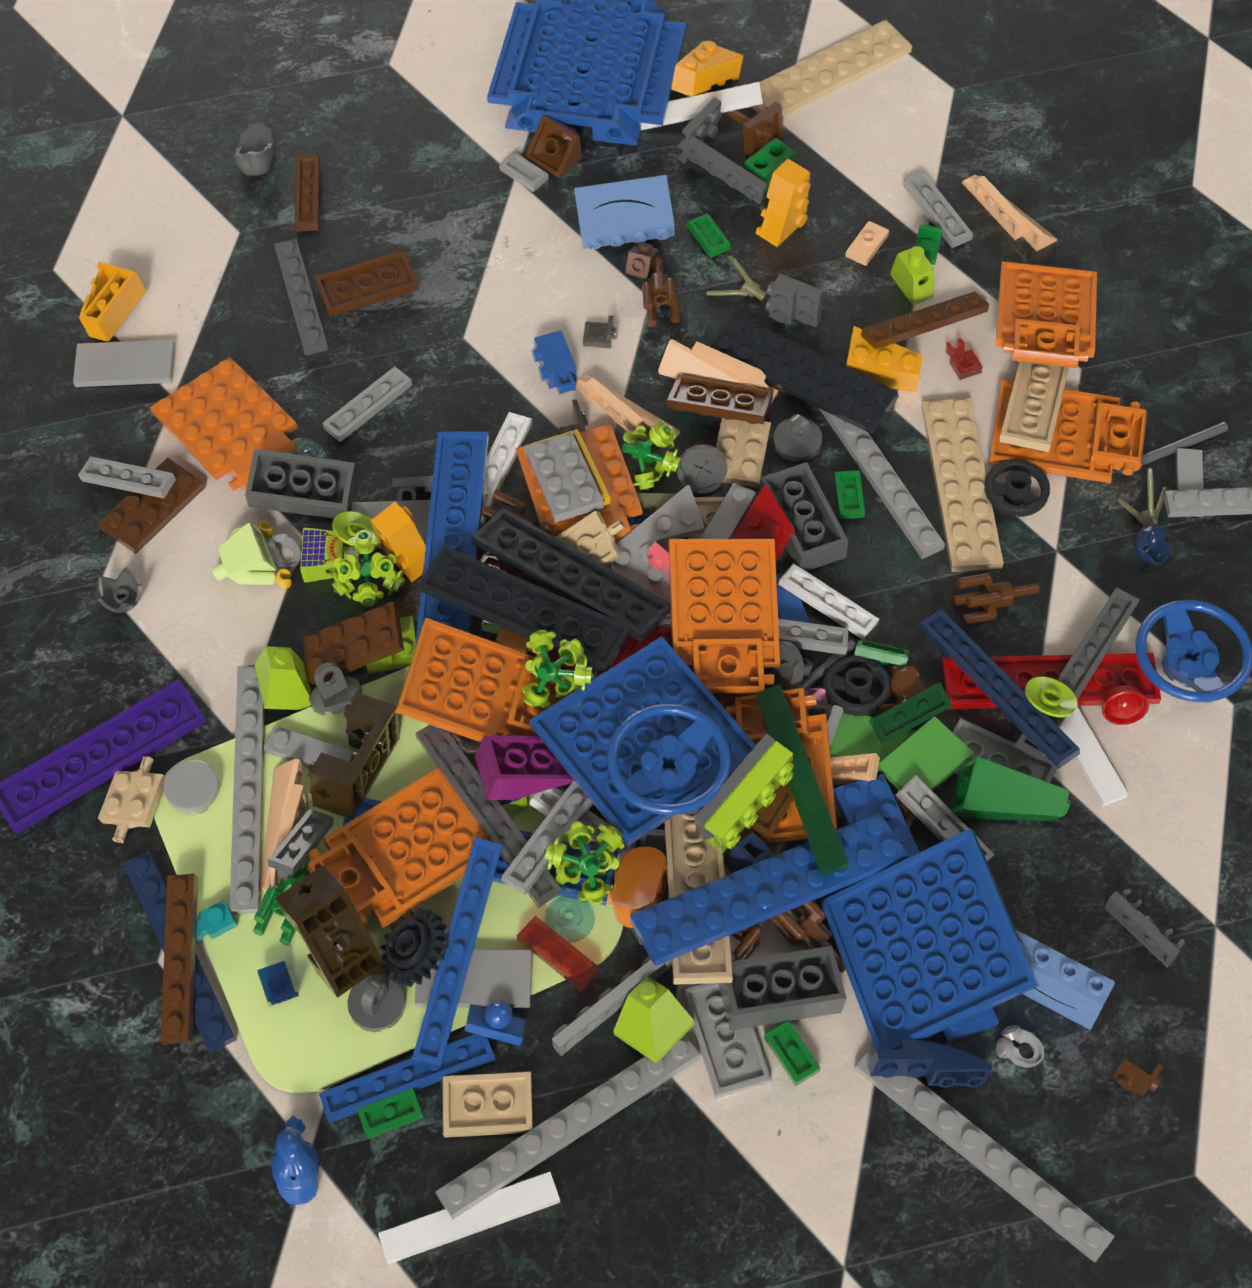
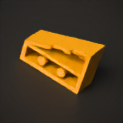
[671,41,743,96]
[756,159,810,247]
[79,262,146,342]
[846,326,923,392]
[371,502,426,582]

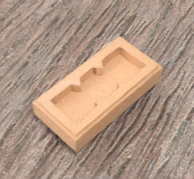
[846,221,889,266]
[831,753,880,785]

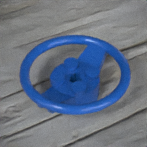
[1135,600,1252,703]
[607,704,731,815]

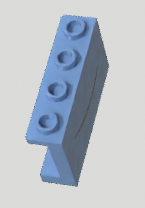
[574,175,675,250]
[1016,930,1115,1030]

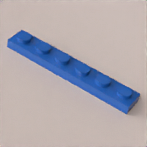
[319,1034,495,1123]

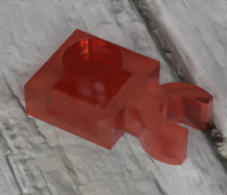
[945,338,983,380]

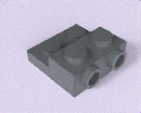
[765,274,823,327]

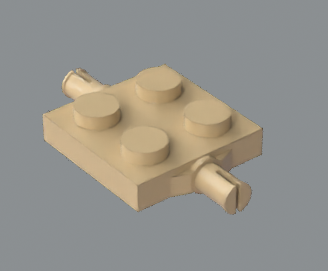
[555,511,626,566]
[98,756,166,843]

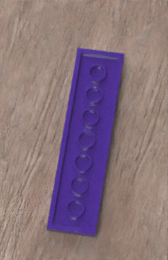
[0,679,206,834]

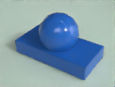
[464,1001,526,1046]

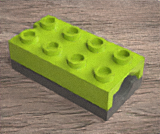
[694,733,794,854]

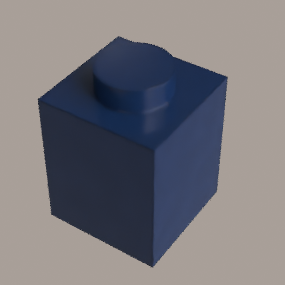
[724,832,772,873]

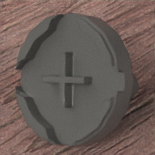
[773,414,822,462]
[677,444,727,494]
[764,641,813,691]
[309,662,363,715]
[347,974,406,1032]

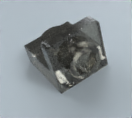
[583,315,618,349]

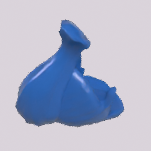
[271,1115,320,1205]

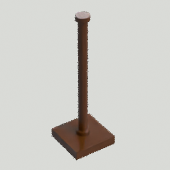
[697,91,783,160]

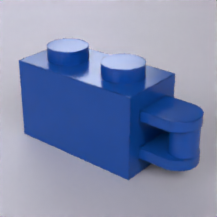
[531,330,577,395]

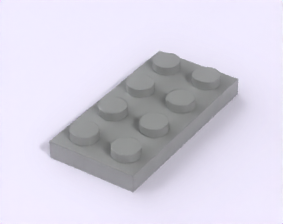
[524,432,604,523]

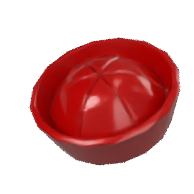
[1102,685,1150,725]

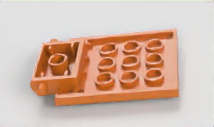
[995,261,1097,368]
[150,357,303,491]
[989,379,1147,483]
[516,424,643,544]
[668,539,780,693]
[395,618,564,742]
[725,688,837,849]
[307,768,492,928]

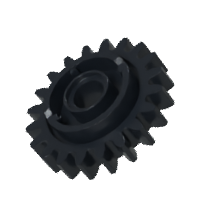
[380,908,449,987]

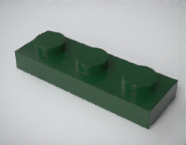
[869,682,952,744]

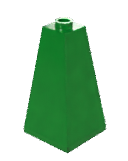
[948,757,1070,821]

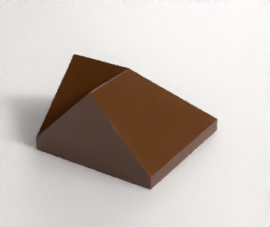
[525,115,582,178]

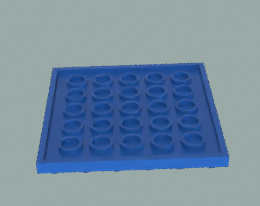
[530,637,756,846]
[820,828,1039,1049]

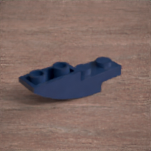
[868,1039,992,1088]

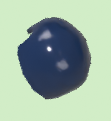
[1134,524,1171,565]

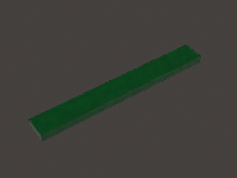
[755,685,849,877]

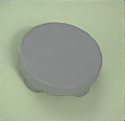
[163,760,220,814]

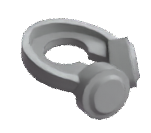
[266,532,301,569]
[996,1025,1044,1068]

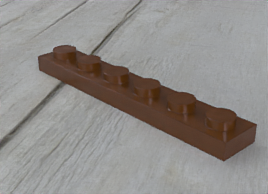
[861,291,989,350]
[160,873,198,1044]

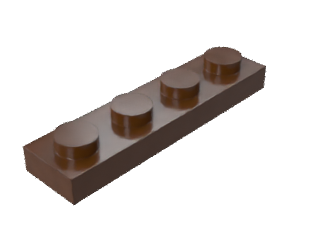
[294,155,320,232]

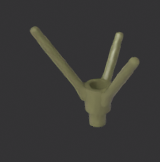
[706,255,766,301]
[1117,468,1167,526]

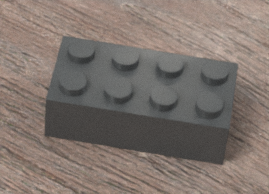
[245,449,356,519]
[759,462,848,571]
[718,946,847,1030]

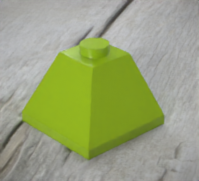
[254,646,311,710]
[613,976,695,1064]

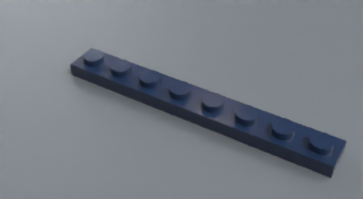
[921,609,1080,769]
[123,851,236,1053]

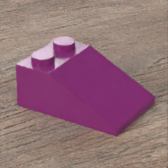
[475,735,574,800]

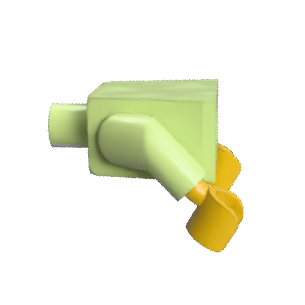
[212,520,292,589]

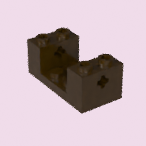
[307,693,399,820]
[275,865,385,998]

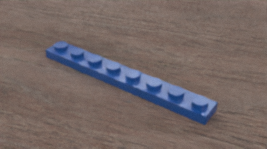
[412,838,502,1067]

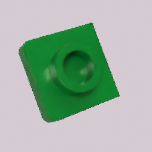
[915,225,943,265]

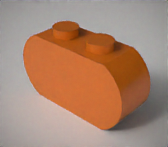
[608,847,668,928]

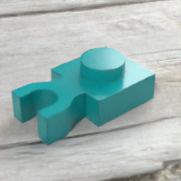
[196,900,237,944]

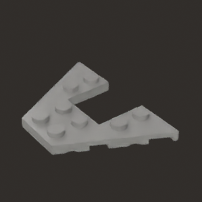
[609,485,705,603]

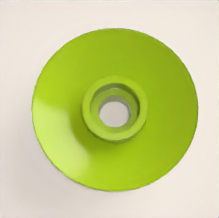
[332,511,379,547]
[1025,677,1078,717]

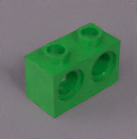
[744,138,796,191]

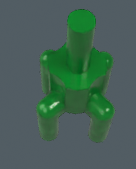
[253,857,311,945]

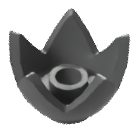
[97,567,142,613]

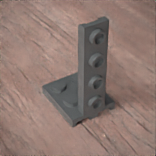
[678,97,767,204]

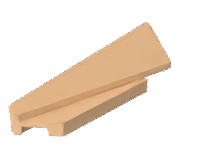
[962,175,1057,251]
[659,339,778,403]
[575,374,680,448]
[260,759,308,891]

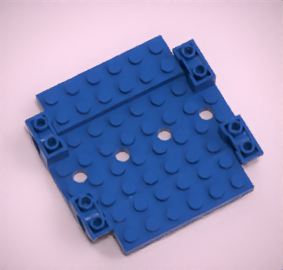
[487,0,687,146]

